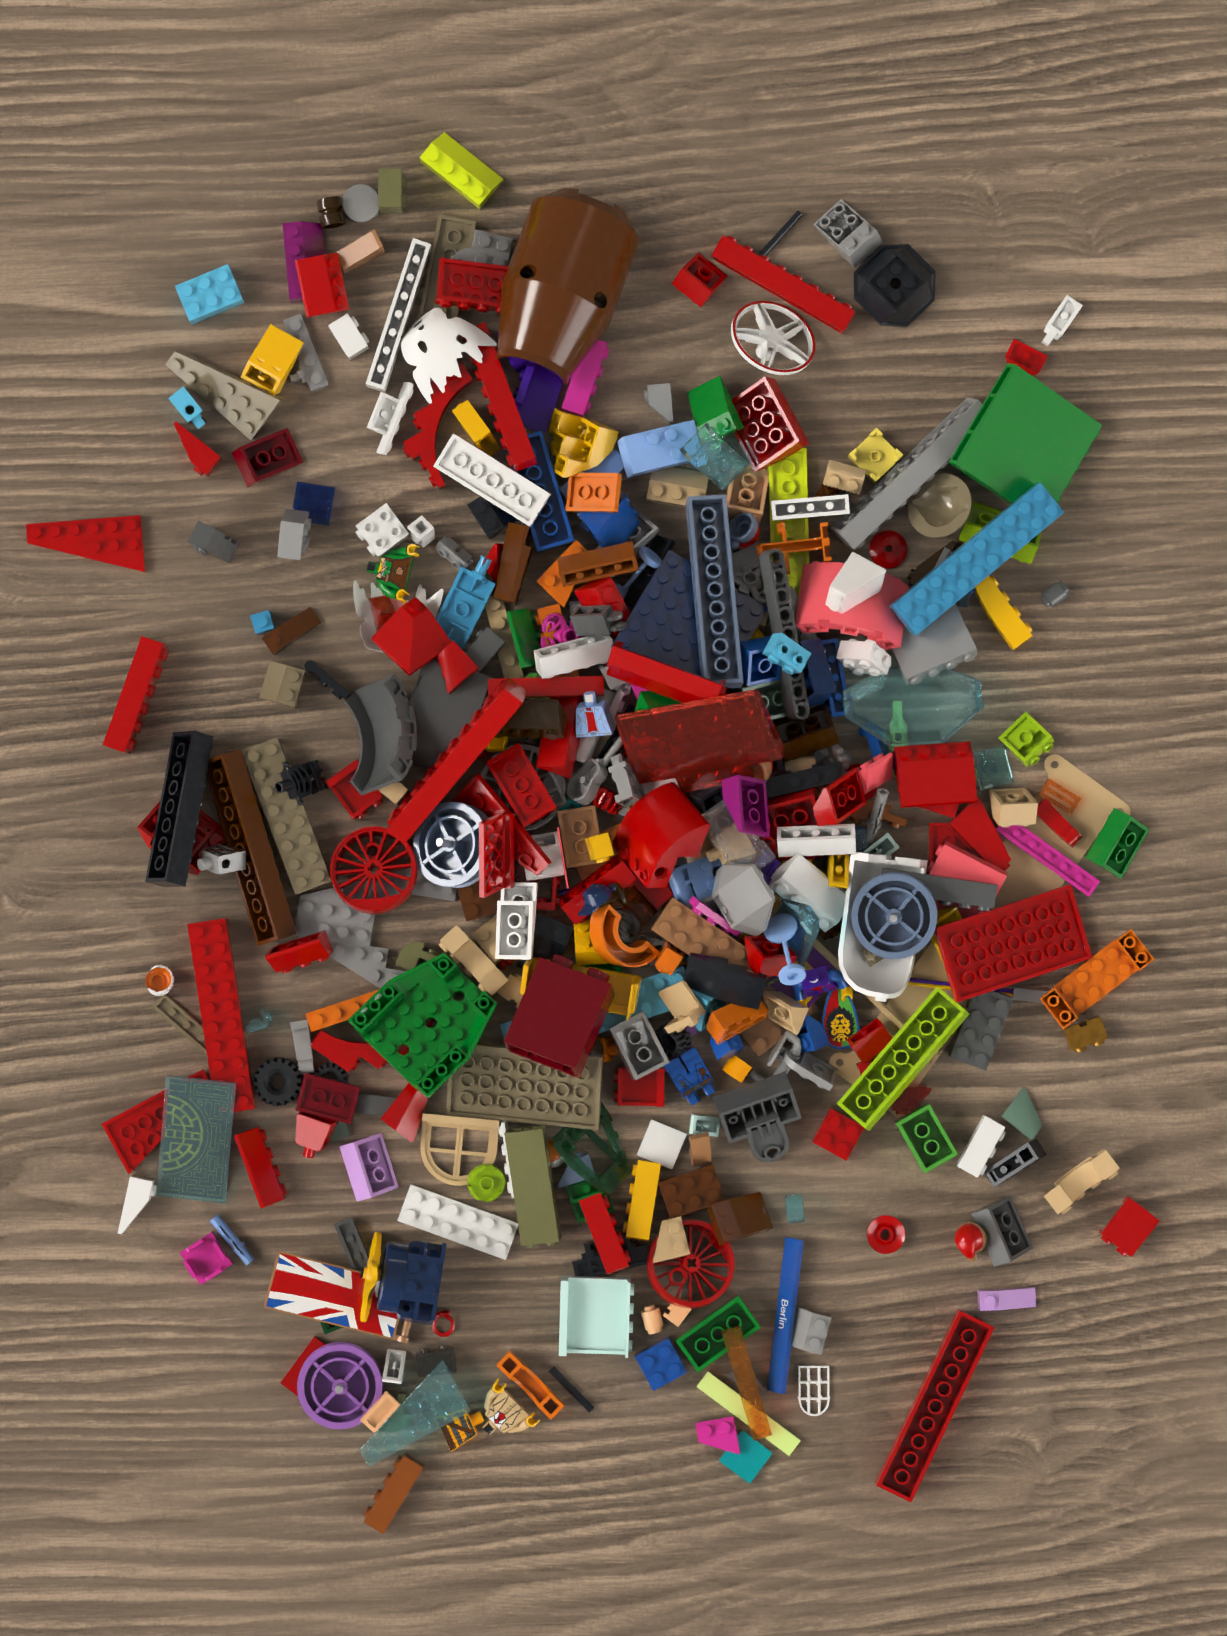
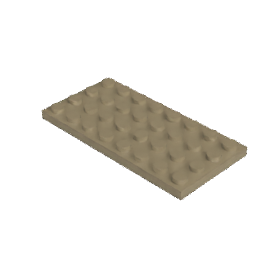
[446,1043,603,1130]

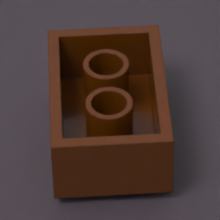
[658,1163,725,1219]

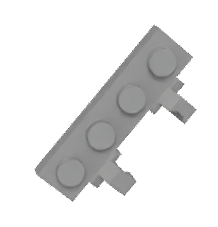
[283,313,329,392]

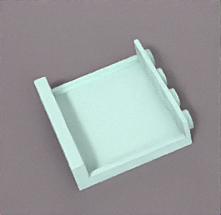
[559,1276,634,1358]

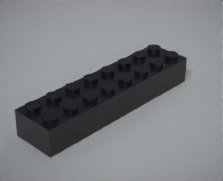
[145,730,213,887]

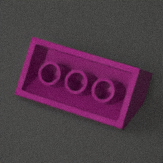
[282,221,325,303]

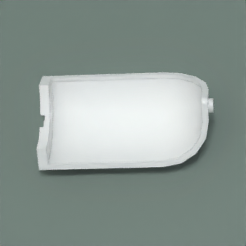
[838,852,928,1002]

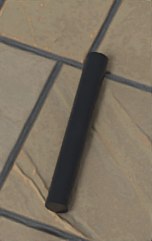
[759,210,803,256]
[548,1366,594,1412]

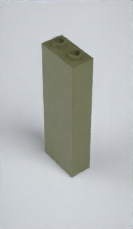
[504,1125,562,1248]

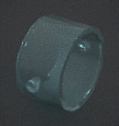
[785,1193,804,1224]

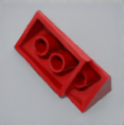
[536,697,584,779]

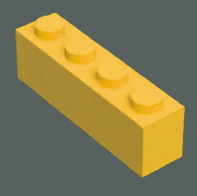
[622,1160,661,1242]

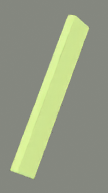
[696,1371,801,1456]

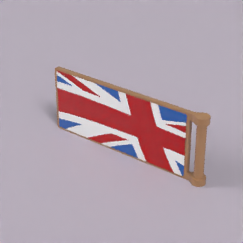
[263,1251,412,1344]

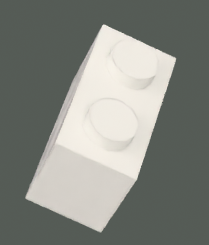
[328,313,370,360]

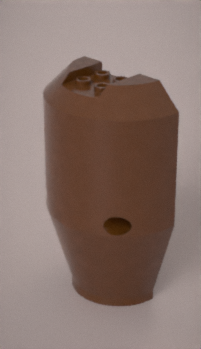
[495,188,640,386]

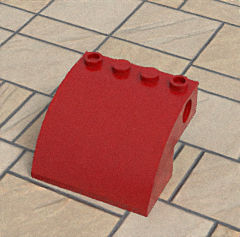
[612,782,710,888]

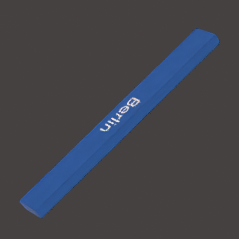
[767,1237,804,1394]

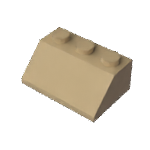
[646,467,709,508]

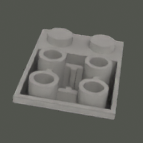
[813,199,883,268]

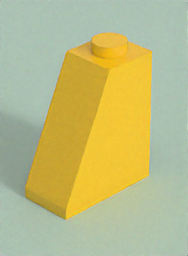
[452,400,500,456]

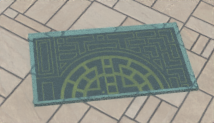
[156,1075,236,1203]

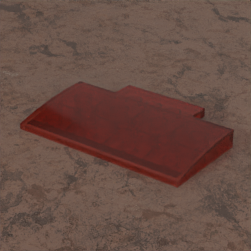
[614,689,785,793]

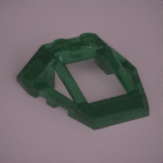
[553,1102,632,1195]

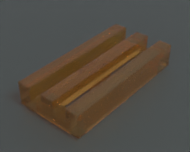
[1038,778,1081,815]

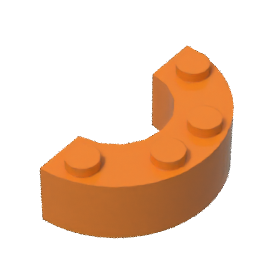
[590,904,660,967]

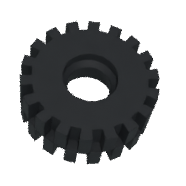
[253,1057,303,1106]

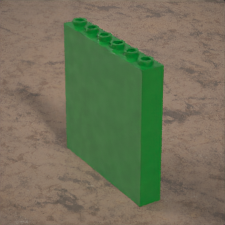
[948,363,1102,505]

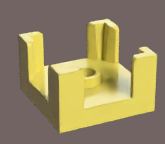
[848,427,903,484]

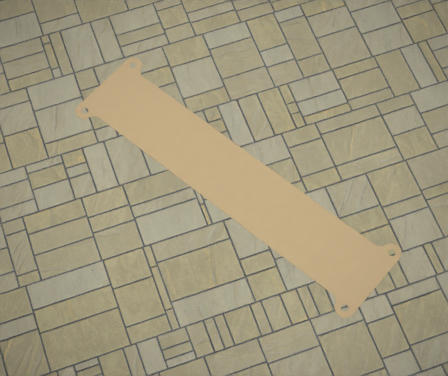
[829,754,1130,1118]

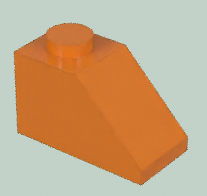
[655,939,684,975]

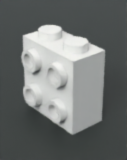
[355,503,410,558]
[836,639,892,676]

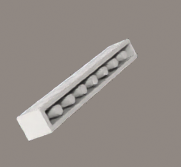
[366,238,432,393]

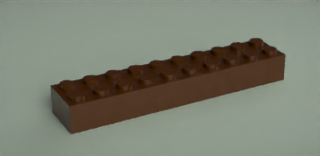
[206,749,296,946]

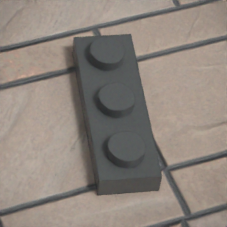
[334,1217,369,1271]

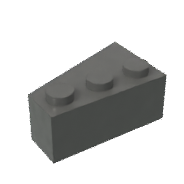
[188,521,239,563]

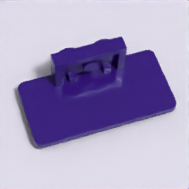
[513,364,563,434]

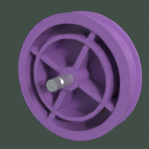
[297,1342,383,1429]

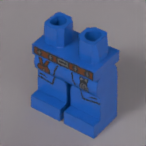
[664,1047,716,1105]

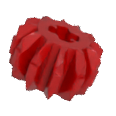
[592,786,623,814]

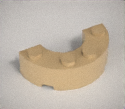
[438,924,508,996]
[1044,1150,1120,1214]

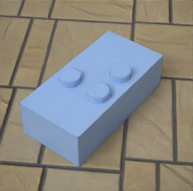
[617,420,704,478]

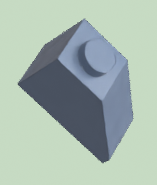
[558,1151,596,1188]

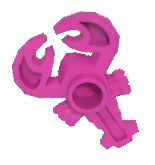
[541,613,586,648]

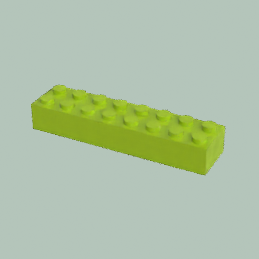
[837,986,970,1131]

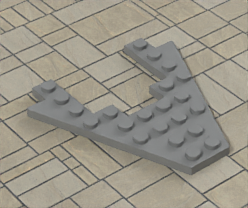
[295,868,457,988]

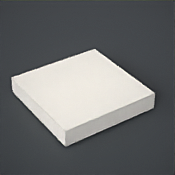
[637,1119,687,1169]

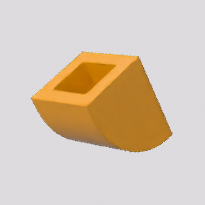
[722,1055,752,1083]

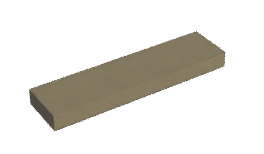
[152,994,207,1055]

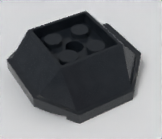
[853,244,936,327]

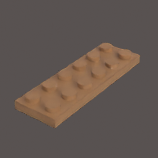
[651,897,754,973]

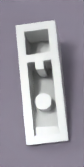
[118,1175,157,1234]

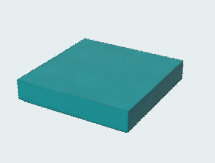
[719,1429,773,1484]

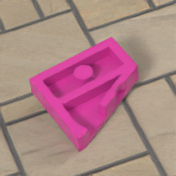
[695,1416,740,1454]

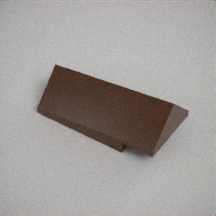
[493,522,533,606]

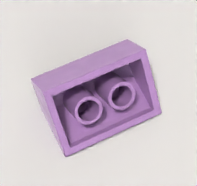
[339,1133,399,1201]

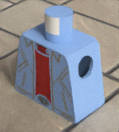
[576,691,616,738]

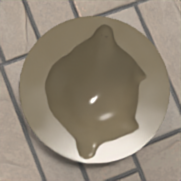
[908,473,972,539]

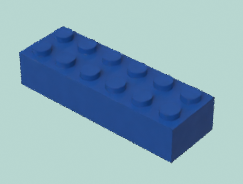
[507,430,574,554]

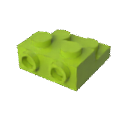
[998,712,1054,767]

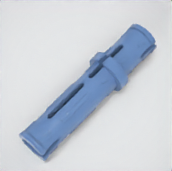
[209,1214,255,1266]

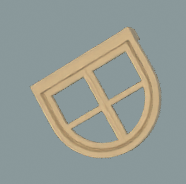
[420,1113,500,1186]

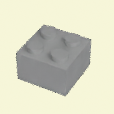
[277,509,312,560]

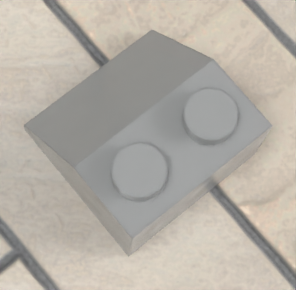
[791,1306,831,1355]

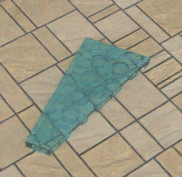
[360,1359,471,1467]

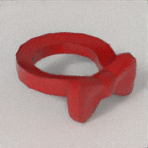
[432,1309,455,1337]

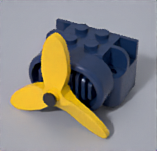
[360,1232,447,1325]

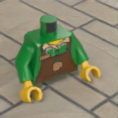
[367,544,420,603]

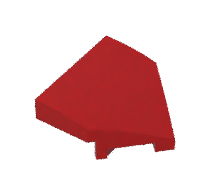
[1005,338,1048,376]

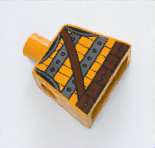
[436,1408,485,1452]

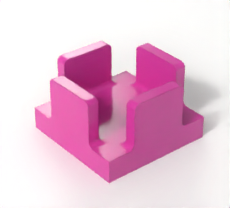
[180,1231,233,1285]

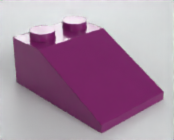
[722,775,770,837]

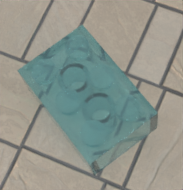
[680,423,750,491]

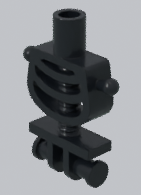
[274,760,328,806]

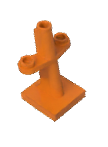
[756,521,832,574]

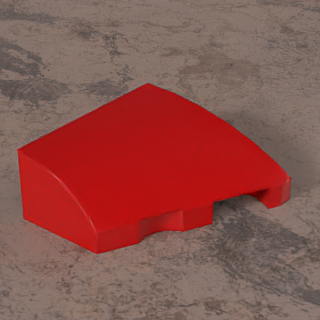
[437,640,478,694]

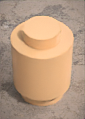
[641,1304,664,1334]

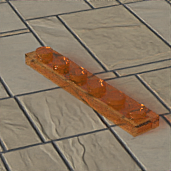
[721,1326,772,1441]

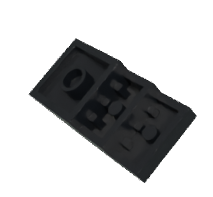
[683,952,767,1010]

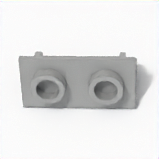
[435,536,474,570]

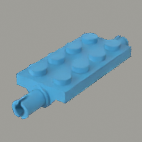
[436,555,496,659]

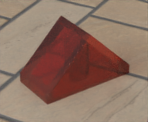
[369,595,396,632]

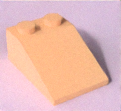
[726,459,769,524]

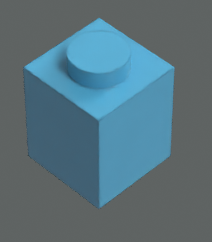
[250,610,275,635]

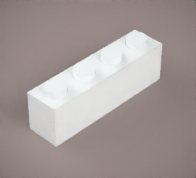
[771,494,850,521]
[534,635,613,679]
[777,824,856,857]

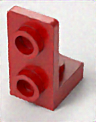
[536,876,561,910]

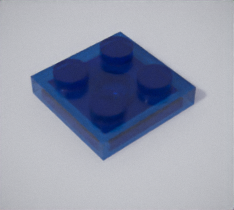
[293,482,335,526]

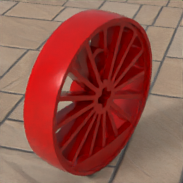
[330,826,418,914]
[646,1220,735,1309]

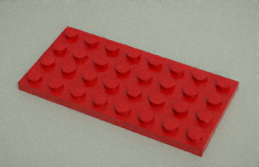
[934,884,1093,1002]

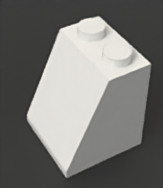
[825,552,886,614]

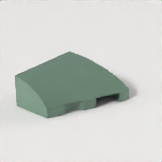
[1001,1087,1042,1140]

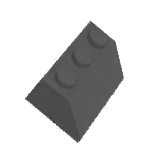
[971,1196,1033,1267]

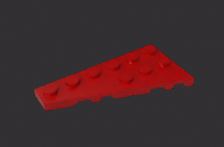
[26,515,146,573]
[451,774,552,876]
[102,1069,211,1175]

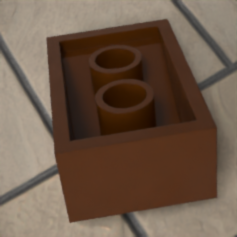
[457,872,517,921]
[707,1192,773,1246]

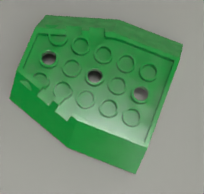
[348,953,498,1098]

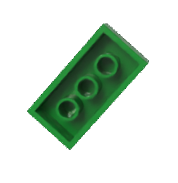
[675,1294,761,1372]

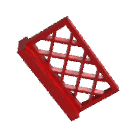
[479,810,514,898]

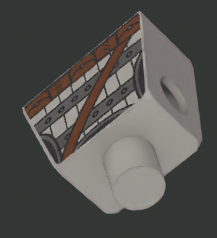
[197,842,246,874]

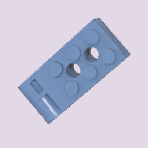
[669,856,753,906]

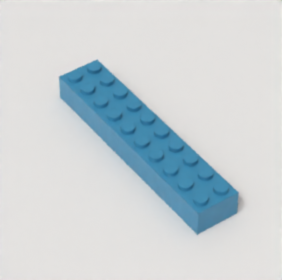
[889,482,1064,636]

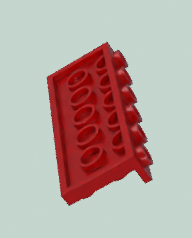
[435,258,524,314]

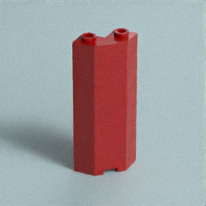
[607,640,727,711]

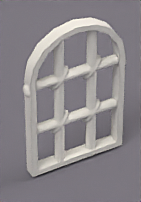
[798,1365,830,1416]

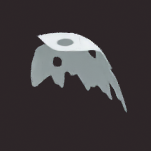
[400,308,497,404]
[353,580,444,653]

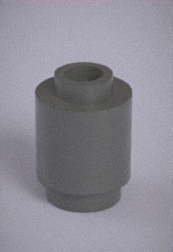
[1041,581,1070,608]

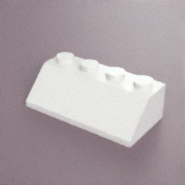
[769,853,846,932]

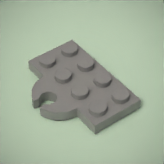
[451,230,513,314]

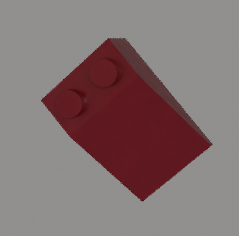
[232,428,304,488]

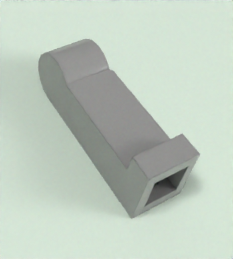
[290,1019,315,1076]

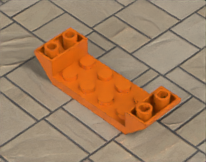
[1040,929,1155,1029]

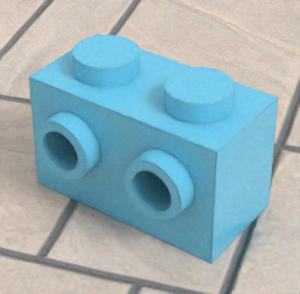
[762,633,811,675]

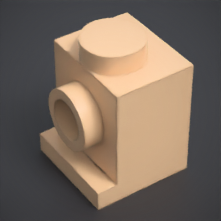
[663,1295,691,1327]

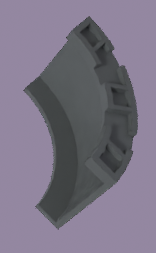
[409,658,492,769]
[344,673,417,796]

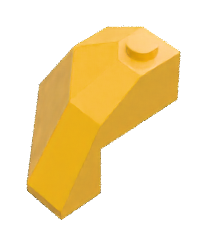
[549,408,619,478]

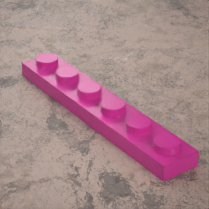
[996,825,1100,897]

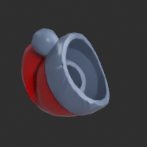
[729,513,760,550]

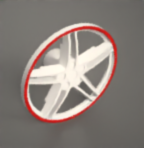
[731,301,815,375]

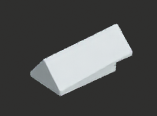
[495,882,538,960]

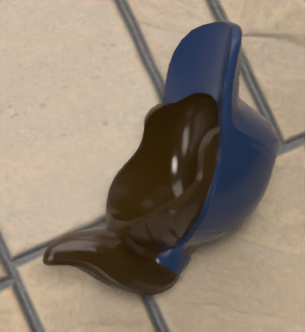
[577,882,629,916]

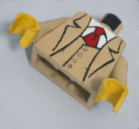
[482,1378,540,1435]

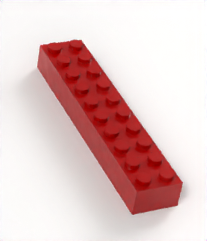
[386,677,527,844]
[187,918,256,1113]
[875,1309,995,1502]

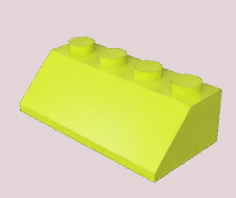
[420,132,504,209]

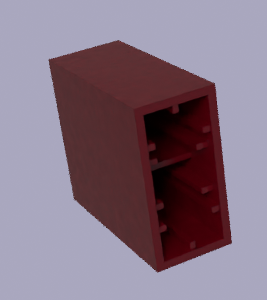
[503,955,615,1078]

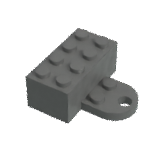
[713,1072,802,1162]

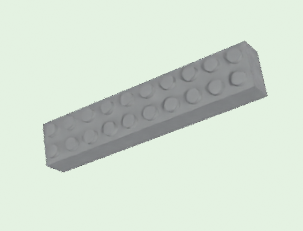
[830,397,983,549]

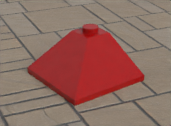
[371,597,451,676]

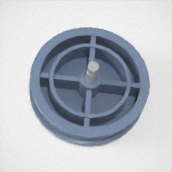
[413,802,497,888]
[851,872,938,959]

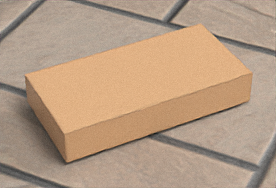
[360,1391,401,1433]

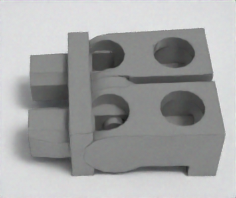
[608,754,646,810]

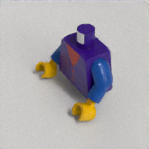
[792,966,853,1007]

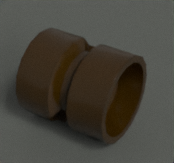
[316,196,346,229]

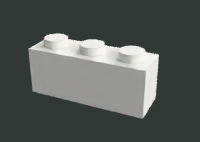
[956,1115,1006,1178]

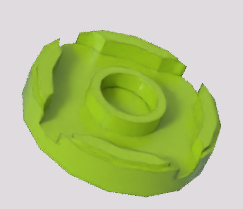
[467,1163,505,1202]

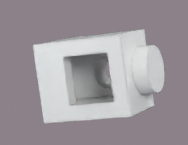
[407,515,435,548]

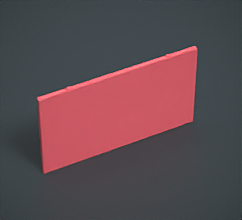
[557,827,569,889]

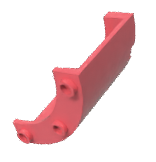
[795,561,909,650]

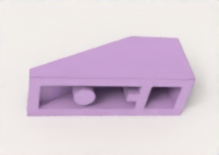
[977,1287,1036,1311]

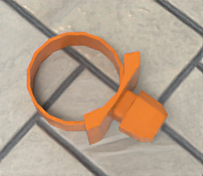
[597,1036,620,1062]

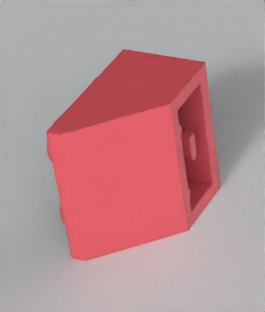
[857,752,893,795]

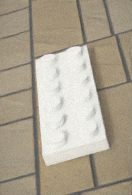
[433,434,551,527]
[397,1184,518,1260]

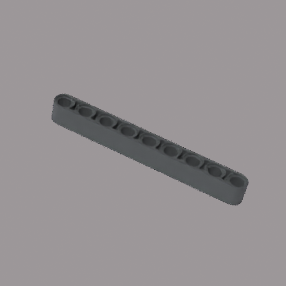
[760,549,810,720]

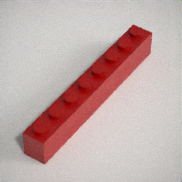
[711,235,855,335]
[462,322,537,472]

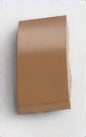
[689,1132,711,1167]

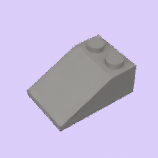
[609,1011,670,1080]

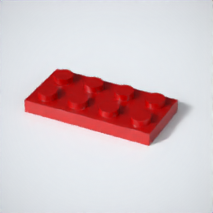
[486,743,558,828]

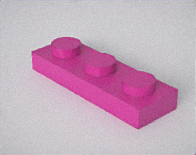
[688,896,740,937]

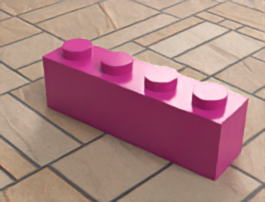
[561,340,610,417]

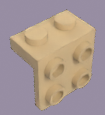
[659,980,705,1034]

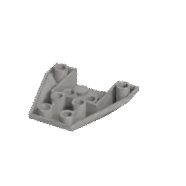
[711,864,775,936]

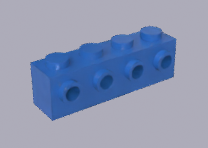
[822,638,851,718]

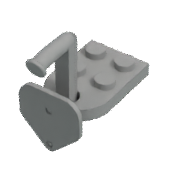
[746,1030,838,1091]

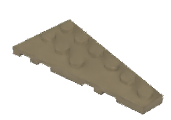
[166,349,283,440]

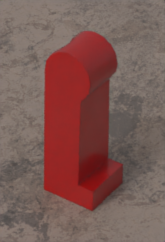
[1037,798,1082,848]

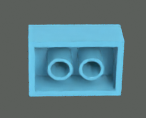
[175,264,245,325]

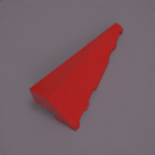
[380,1083,429,1144]

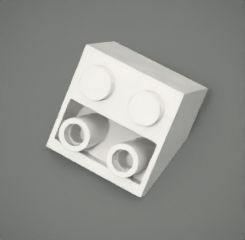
[524,831,565,881]

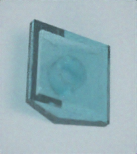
[973,745,1014,790]

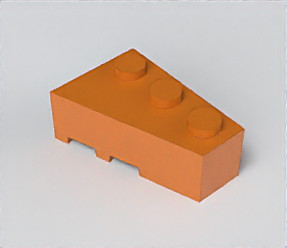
[536,540,587,609]
[705,1000,769,1045]

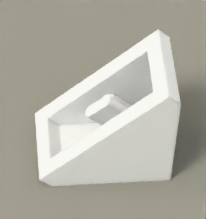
[382,1349,406,1384]

